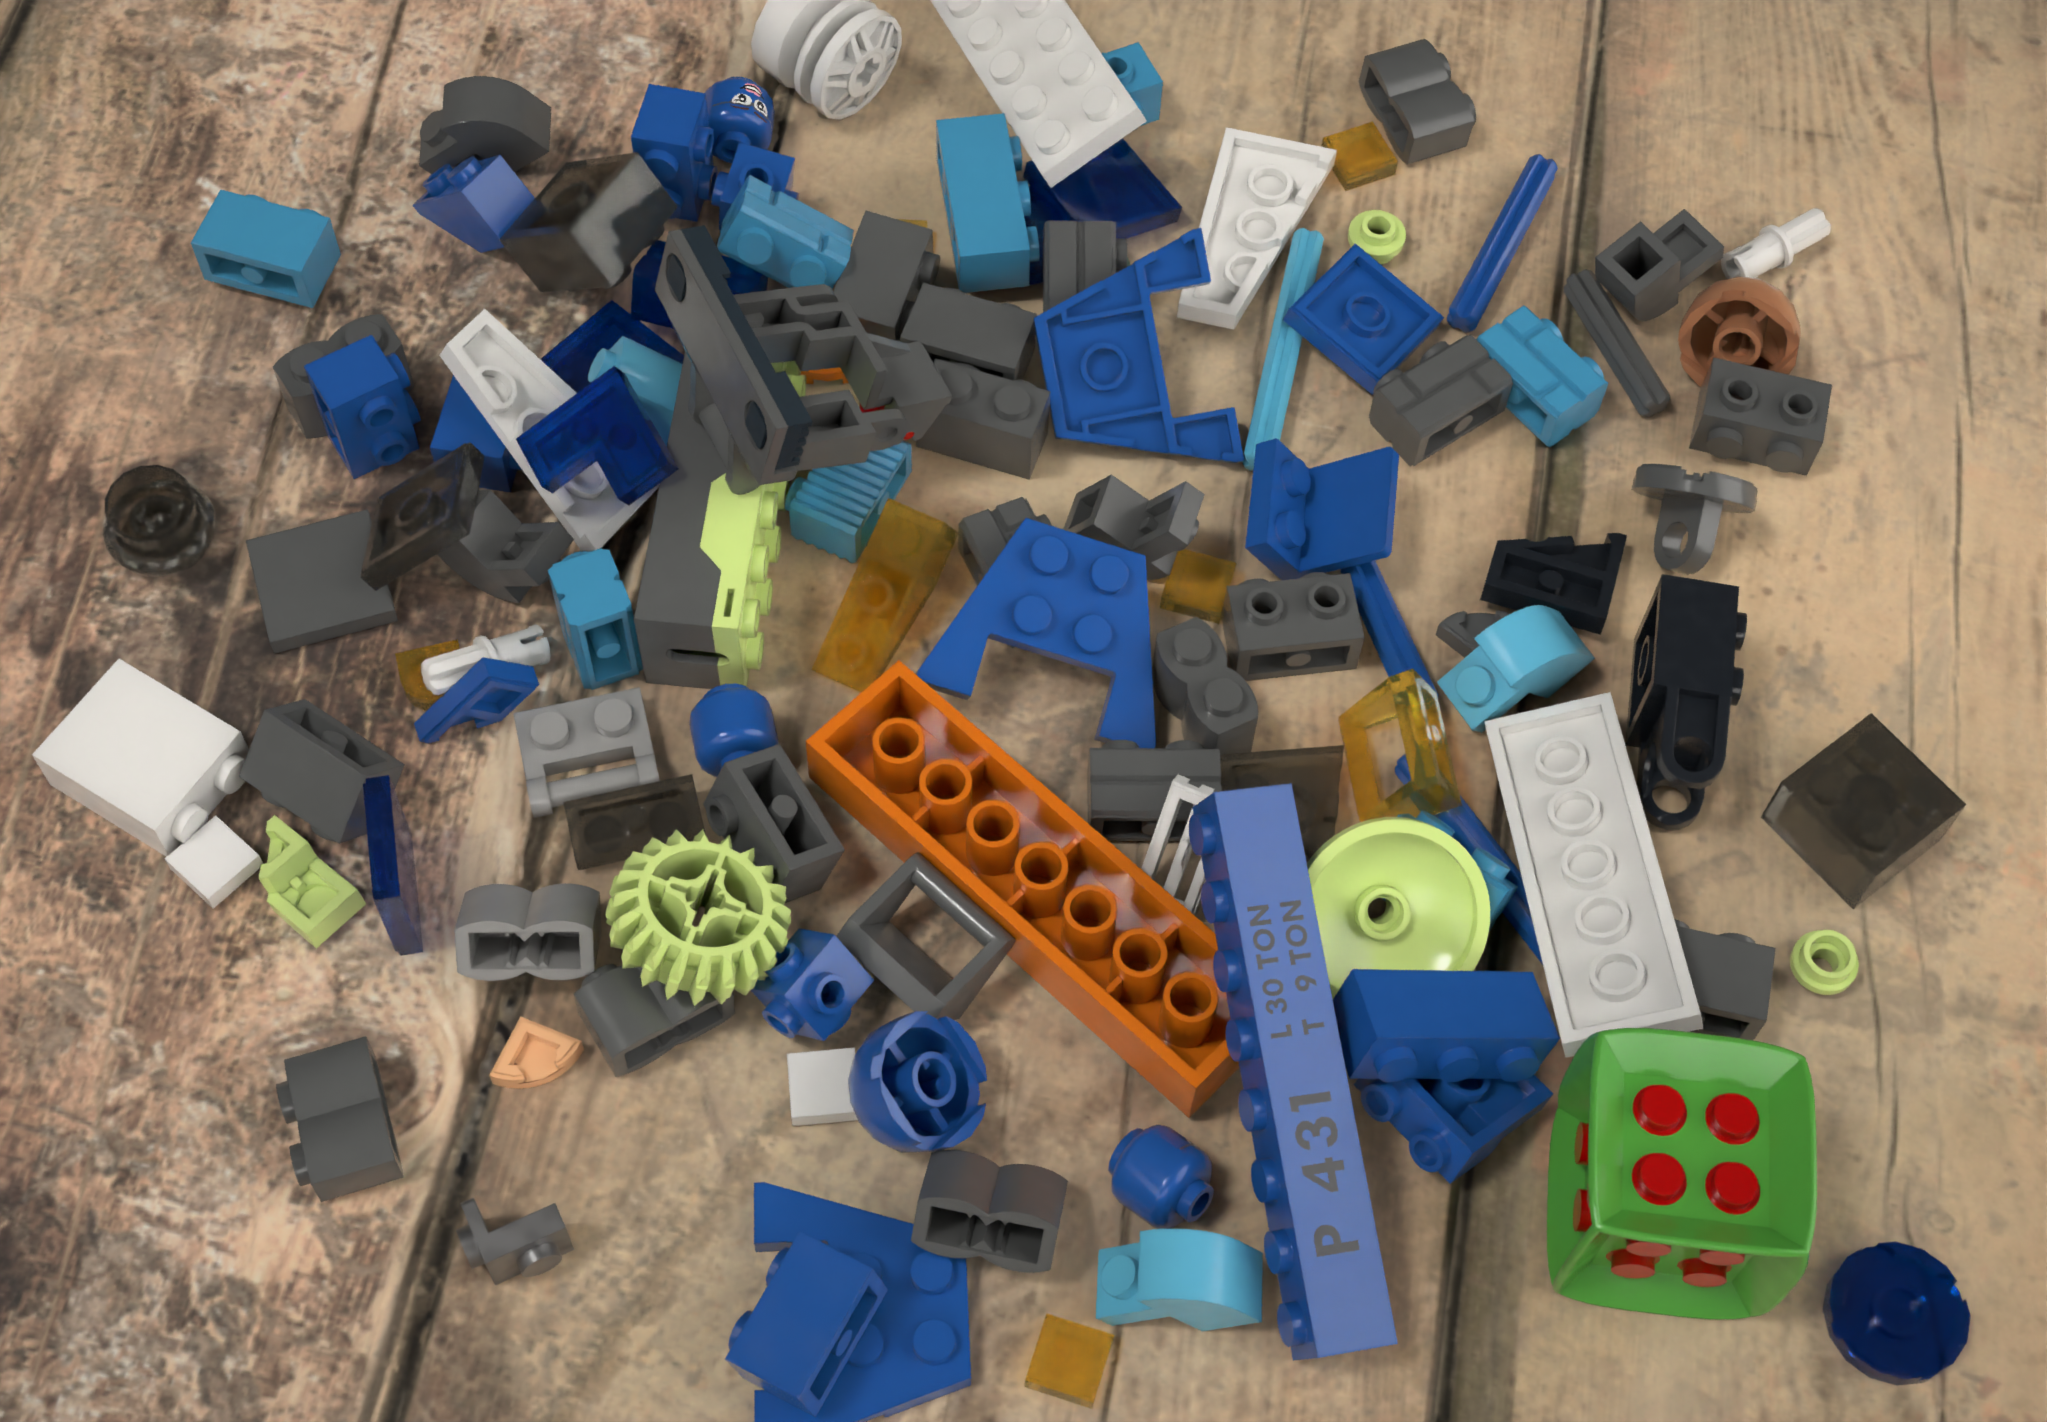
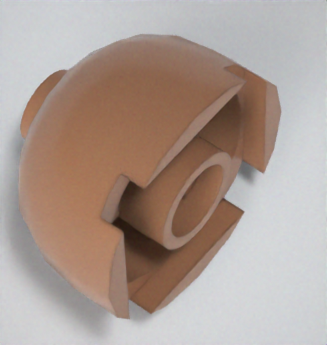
[1678,276,1801,387]

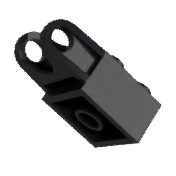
[1625,574,1747,830]

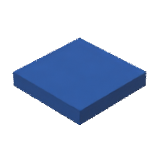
[1283,243,1444,395]

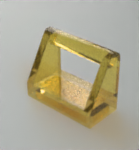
[1338,668,1462,822]

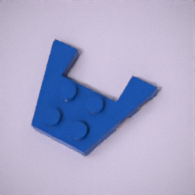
[1033,228,1244,463]
[916,518,1156,748]
[754,1182,971,1422]

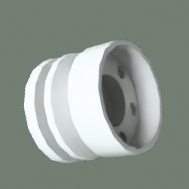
[751,0,902,120]

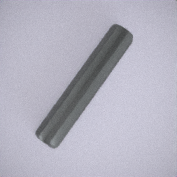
[1564,269,1670,417]

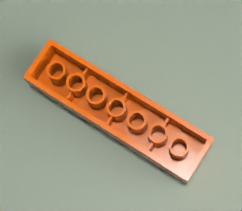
[806,660,1239,1118]

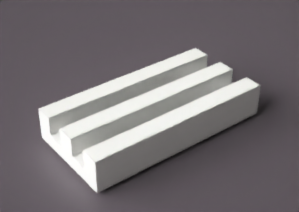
[1141,774,1214,916]

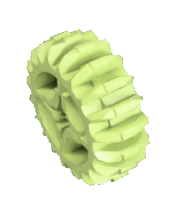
[605,829,791,1006]

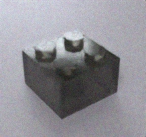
[499,152,678,293]
[1761,713,1967,909]

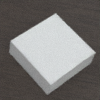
[165,815,263,909]
[787,1047,858,1126]

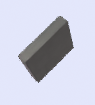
[246,509,398,654]

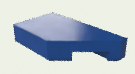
[414,657,539,743]

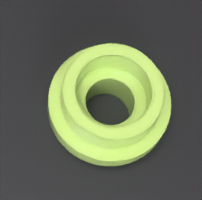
[1348,210,1406,265]
[1790,930,1859,995]

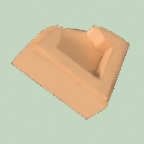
[489,1016,584,1089]

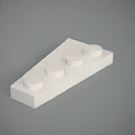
[1177,127,1337,330]
[439,309,662,552]

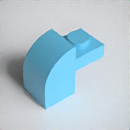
[1437,605,1595,733]
[1096,1229,1263,1331]

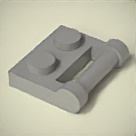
[513,687,662,818]

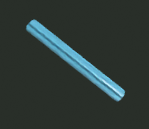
[1242,228,1324,471]

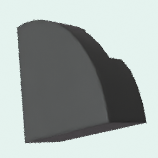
[1436,610,1509,658]

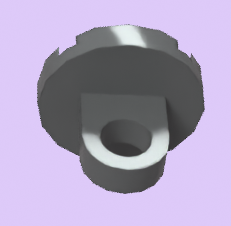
[1631,464,1758,575]

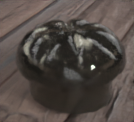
[103,465,216,577]

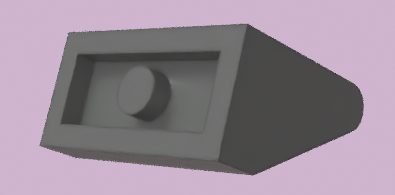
[836,852,1016,1020]

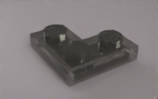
[563,774,706,871]

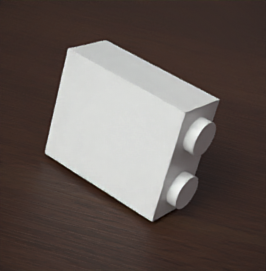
[32,659,249,857]

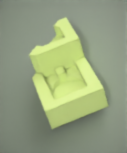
[259,815,366,949]

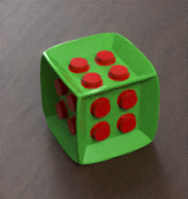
[1547,1028,1817,1319]

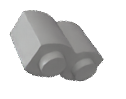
[454,883,601,981]

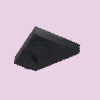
[1480,533,1627,635]

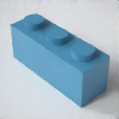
[936,113,1040,293]

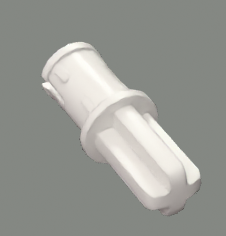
[1721,208,1831,279]
[421,625,551,695]

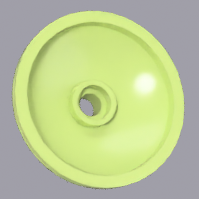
[1307,817,1490,999]

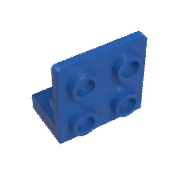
[1245,438,1399,580]

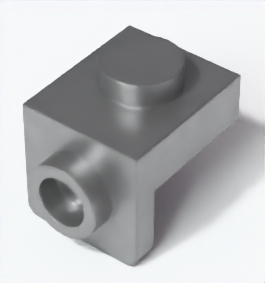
[456,1197,574,1285]

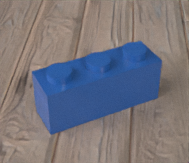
[1333,969,1560,1082]

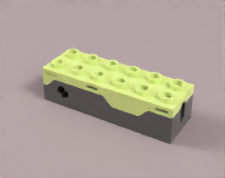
[634,351,806,689]

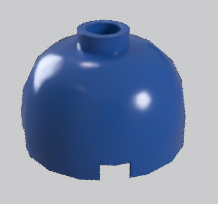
[848,1011,987,1153]

